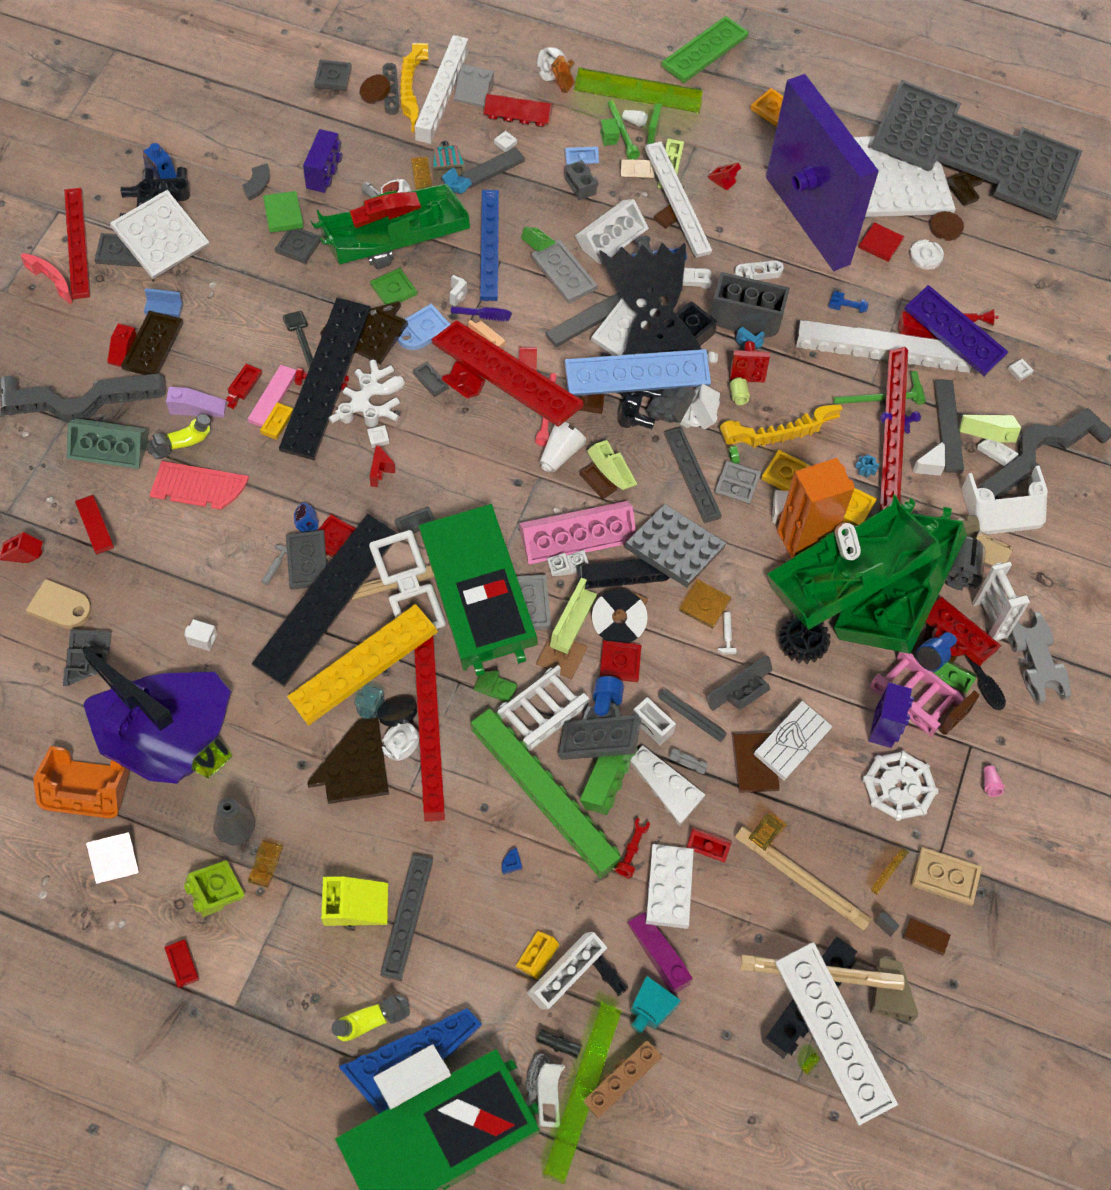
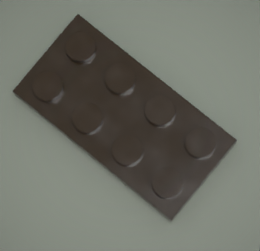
[121,310,183,375]

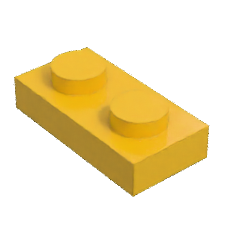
[260,402,293,440]

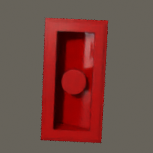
[686,827,732,863]

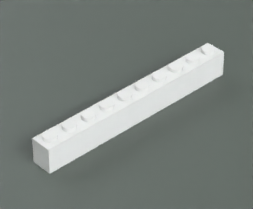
[796,320,972,372]

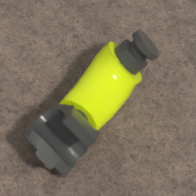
[147,414,210,459]
[331,994,410,1041]

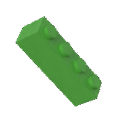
[580,749,637,815]

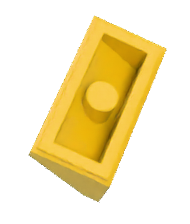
[516,931,559,980]

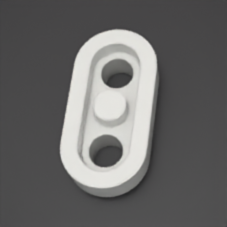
[835,523,861,560]

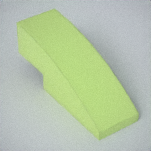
[587,440,637,490]

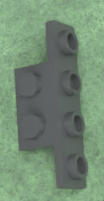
[707,655,772,711]

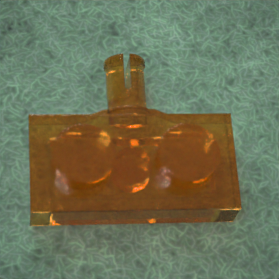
[551,56,575,93]

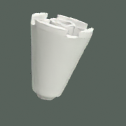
[540,422,586,473]

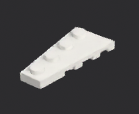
[630,745,705,826]

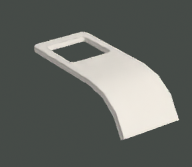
[537,1063,565,1128]

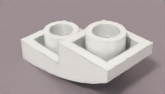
[547,550,589,576]

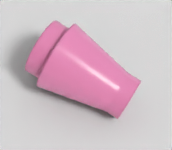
[983,766,1005,797]

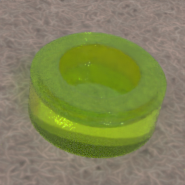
[801,1053,821,1076]

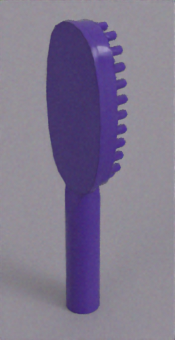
[451,306,512,322]

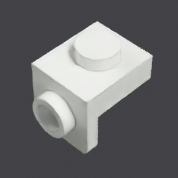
[449,275,467,307]

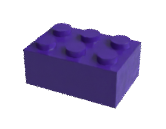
[303,129,343,193]
[868,682,914,748]

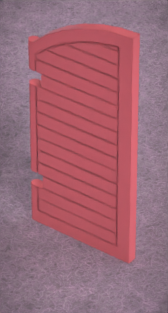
[150,461,249,510]

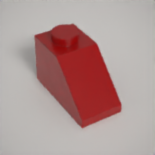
[107,323,137,367]
[0,532,43,563]

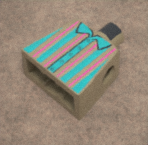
[433,141,465,179]

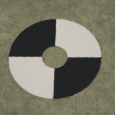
[592,590,647,643]

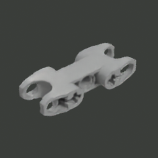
[1008,611,1071,705]

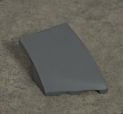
[63,630,112,686]

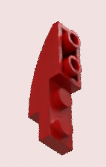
[350,192,421,228]

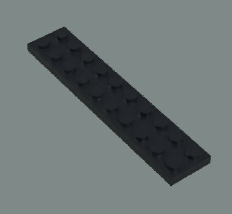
[279,298,371,460]
[252,513,398,687]

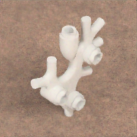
[328,360,405,427]

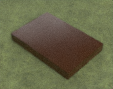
[732,733,780,793]

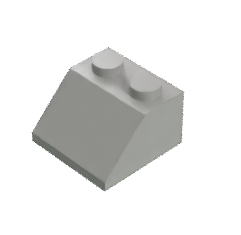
[454,64,494,108]

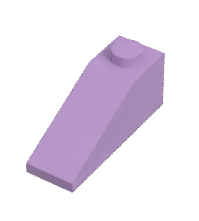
[166,387,227,417]

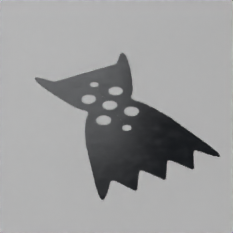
[599,243,702,355]

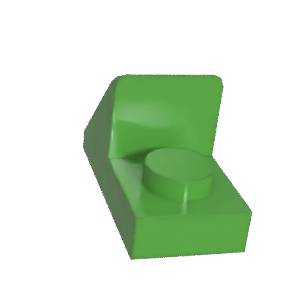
[473,671,517,703]

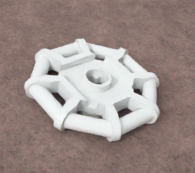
[863,750,939,821]

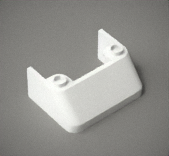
[961,466,1048,535]

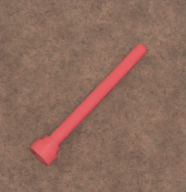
[535,373,557,446]

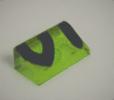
[191,738,232,779]

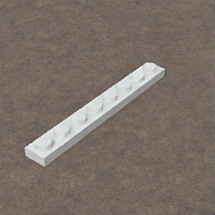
[645,142,712,258]

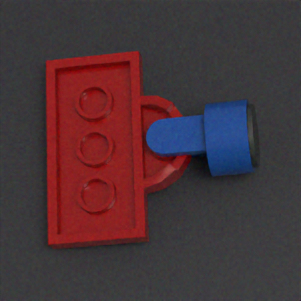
[916,597,1002,671]

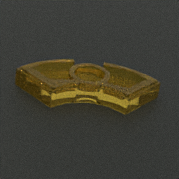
[871,848,909,895]

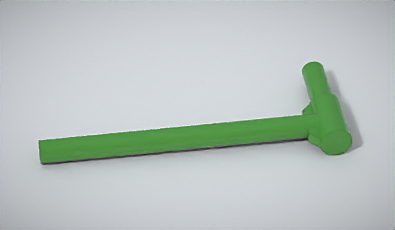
[833,371,926,405]

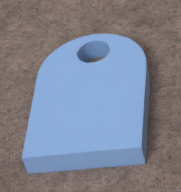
[397,304,451,350]

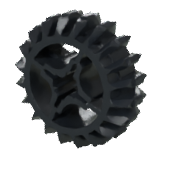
[778,614,831,665]

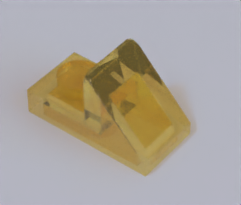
[748,812,787,851]

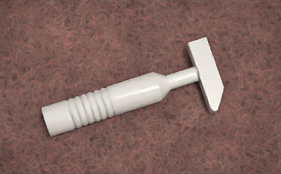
[718,612,736,655]

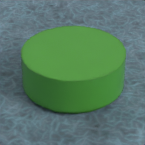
[728,445,740,464]

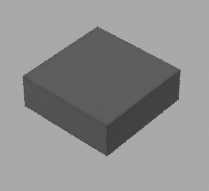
[875,911,899,937]

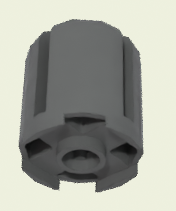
[946,536,985,591]

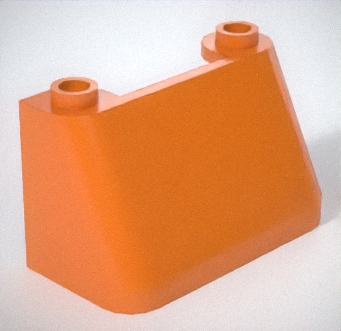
[33,746,130,818]

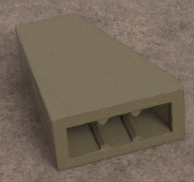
[870,956,918,1022]

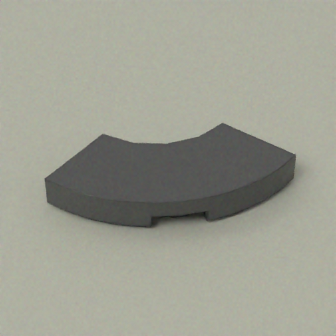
[242,163,270,200]

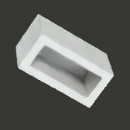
[632,697,676,746]

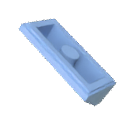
[565,146,599,165]

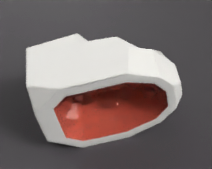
[381,179,411,194]

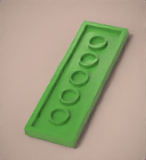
[661,16,749,83]

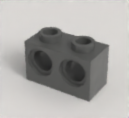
[564,160,598,200]

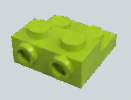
[184,860,245,917]

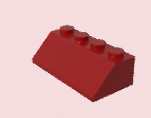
[484,94,554,127]

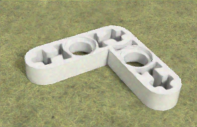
[734,261,784,280]

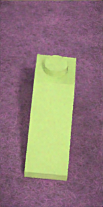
[657,139,684,189]
[958,415,1021,443]

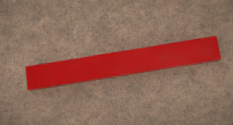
[64,188,90,300]

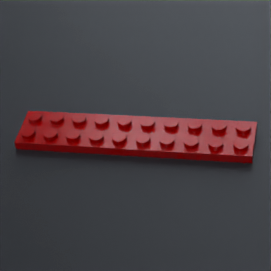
[432,320,584,427]

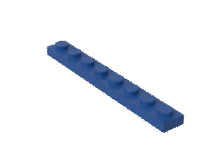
[480,190,499,301]

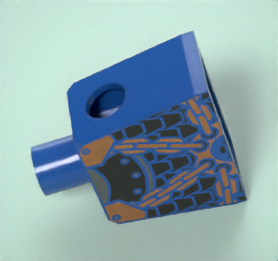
[143,143,177,179]

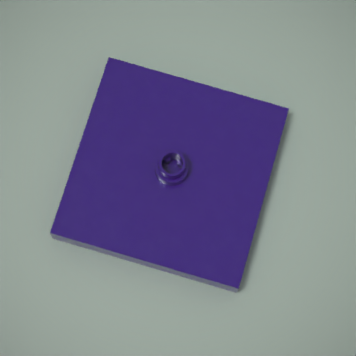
[766,74,879,271]

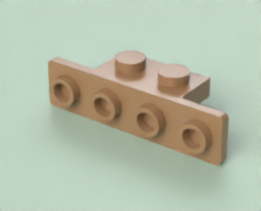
[584,1041,662,1118]

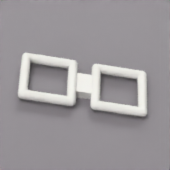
[369,530,446,629]

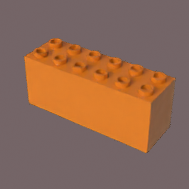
[777,457,855,559]

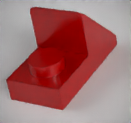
[707,162,741,190]
[370,446,396,487]

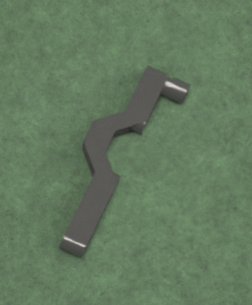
[0,374,165,424]
[978,408,1111,500]

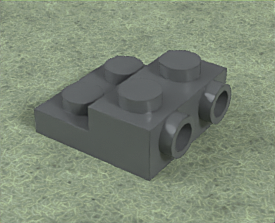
[646,387,696,423]

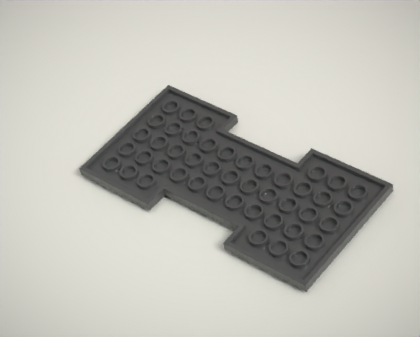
[870,80,1083,220]

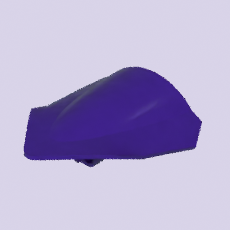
[84,672,232,784]

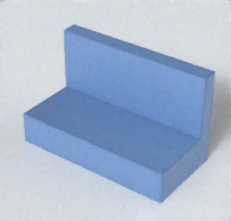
[144,288,183,318]

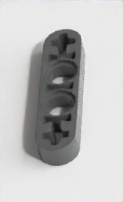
[382,63,399,115]

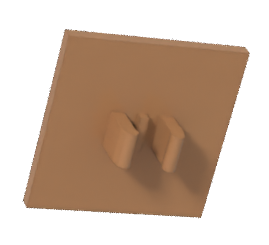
[536,632,588,679]

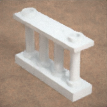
[972,562,1030,641]
[497,665,589,752]

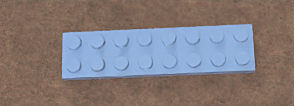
[564,349,711,396]

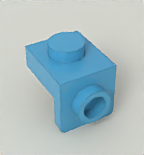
[442,168,472,194]
[736,327,765,349]

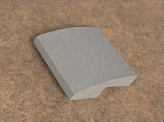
[715,461,761,504]

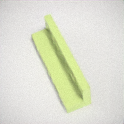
[550,578,597,654]

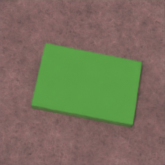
[263,191,304,233]

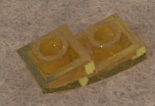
[248,840,283,888]

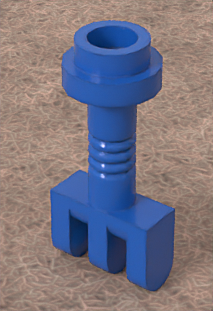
[828,291,869,313]

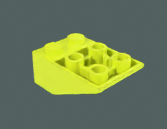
[321,877,388,926]

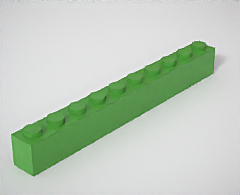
[471,709,621,879]

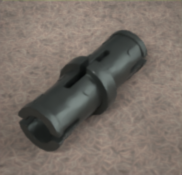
[536,1028,582,1059]

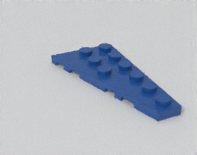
[338,1008,482,1114]

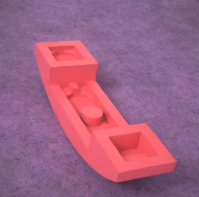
[20,253,73,304]

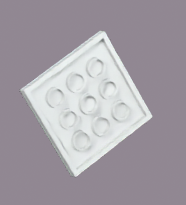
[110,190,209,279]

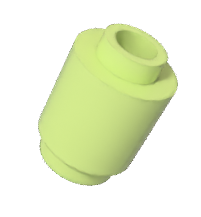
[729,377,750,405]

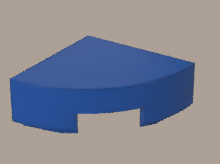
[502,848,523,875]

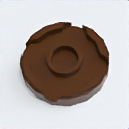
[359,74,391,104]
[930,211,964,241]

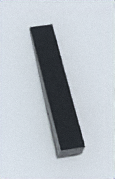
[82,648,174,731]

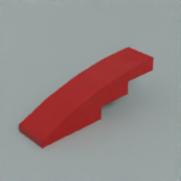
[75,495,114,555]

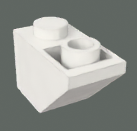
[690,384,720,429]

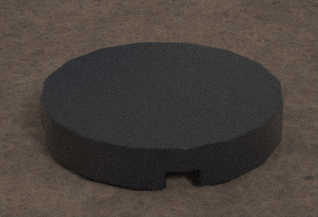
[377,697,417,727]

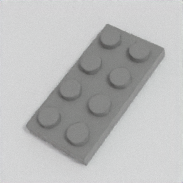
[531,239,598,304]

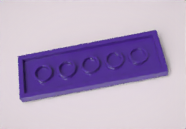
[904,285,1008,377]

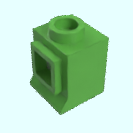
[600,118,620,146]

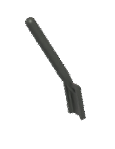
[283,311,313,368]

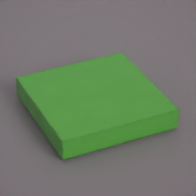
[647,103,662,144]
[370,268,417,305]

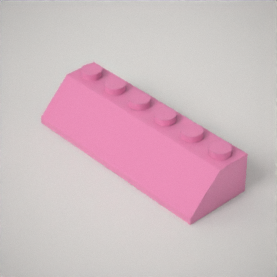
[519,501,636,564]

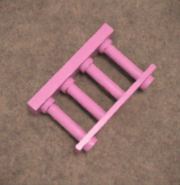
[870,652,965,737]

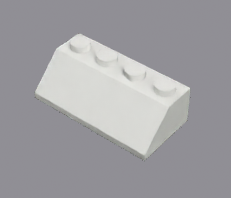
[575,199,649,264]

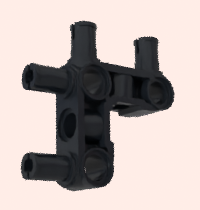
[120,167,190,217]
[600,352,662,430]

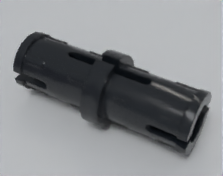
[592,954,629,997]

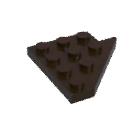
[320,302,408,365]
[307,718,389,804]

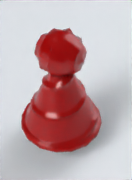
[972,309,999,326]

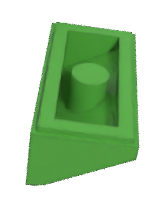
[521,227,555,251]
[933,660,976,694]

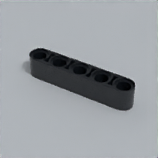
[576,559,670,589]

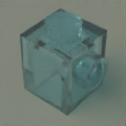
[354,685,385,719]

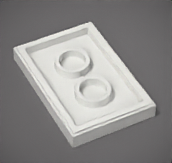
[373,1044,451,1109]

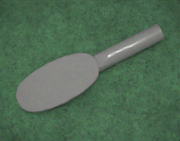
[526,1054,551,1106]

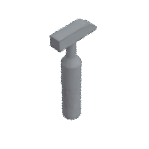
[261,545,287,585]

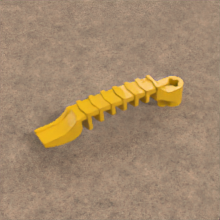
[400,43,428,133]
[719,405,843,448]

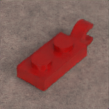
[226,364,262,410]

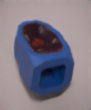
[294,503,319,533]

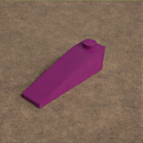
[627,912,693,995]

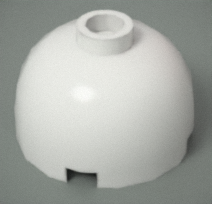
[537,47,567,81]

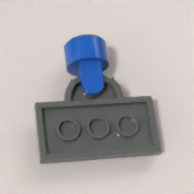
[558,676,641,760]

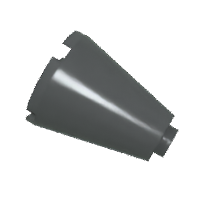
[213,798,255,846]

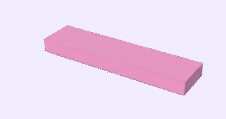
[248,365,296,427]

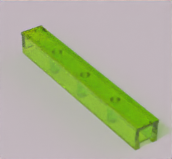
[574,67,703,113]
[542,1002,622,1184]

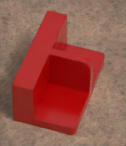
[441,361,486,399]

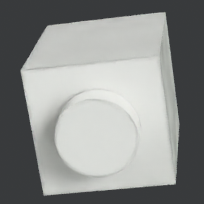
[184,620,218,651]

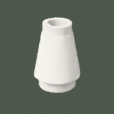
[622,110,648,127]

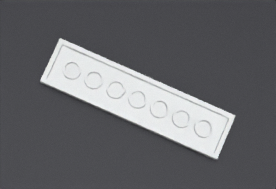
[774,942,898,1125]

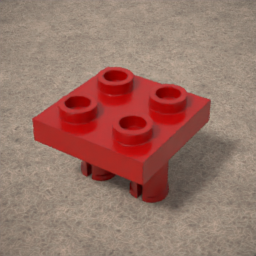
[730,341,770,383]

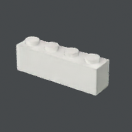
[527,932,607,1009]

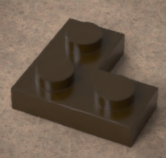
[947,172,984,206]

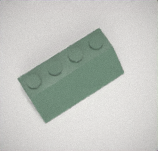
[66,418,148,469]

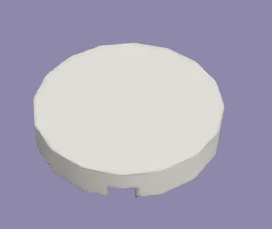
[909,240,944,270]
[382,723,419,761]

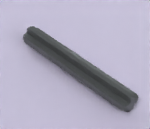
[658,689,727,742]

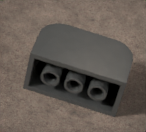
[711,272,790,337]

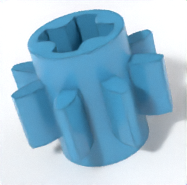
[855,454,879,478]

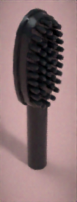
[964,654,1006,710]

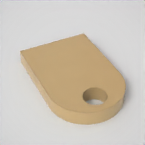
[26,579,91,629]

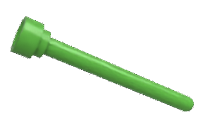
[608,100,640,159]

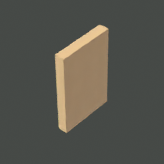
[911,847,982,906]

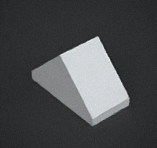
[913,442,945,476]
[772,490,789,524]

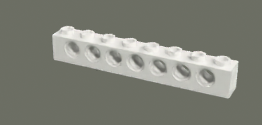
[415,35,468,144]

